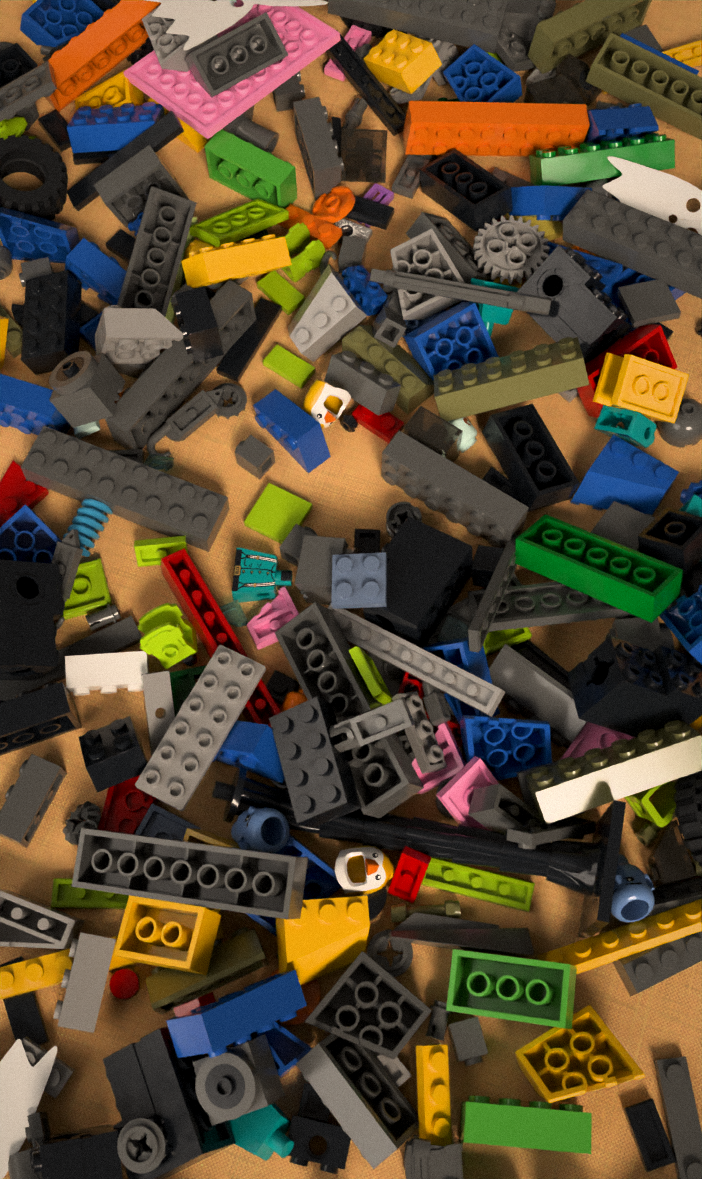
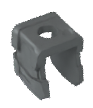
[404,1135,463,1179]

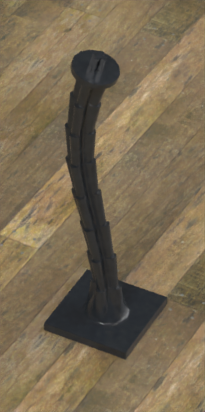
[212,767,626,939]

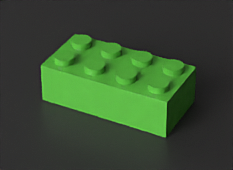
[204,129,297,209]
[446,949,577,1029]
[459,1095,592,1154]

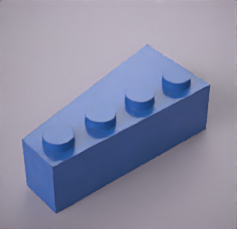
[166,970,307,1058]

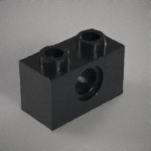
[288,1115,351,1174]

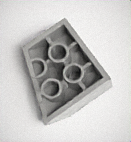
[142,4,218,72]
[390,229,465,320]
[288,264,367,362]
[95,305,183,364]

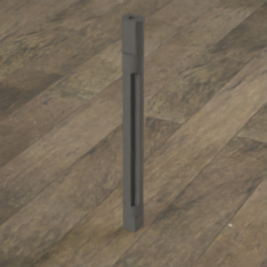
[370,269,552,316]

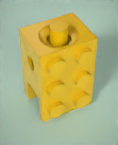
[593,353,689,423]

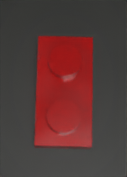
[351,404,405,444]
[387,846,432,904]

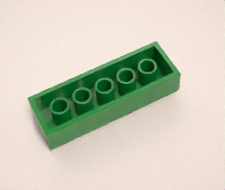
[529,133,675,186]
[515,514,683,623]

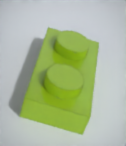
[134,536,189,567]

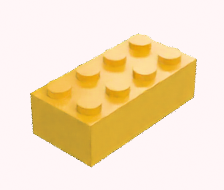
[181,234,292,289]

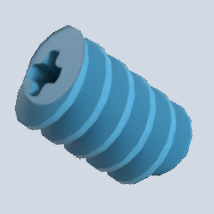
[63,499,113,557]

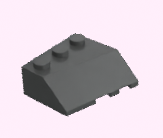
[305,951,432,1060]

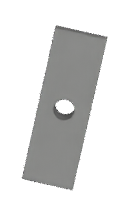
[141,671,175,755]
[392,691,447,774]

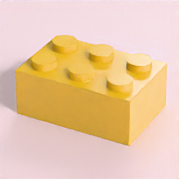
[363,29,442,94]
[113,895,221,975]

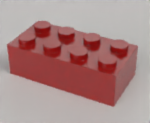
[576,324,678,418]

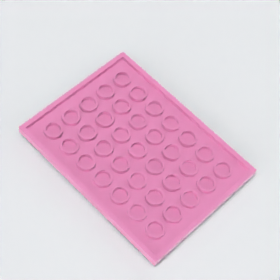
[123,0,341,139]

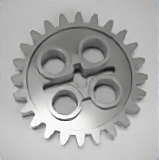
[473,215,550,284]

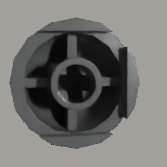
[656,397,702,447]

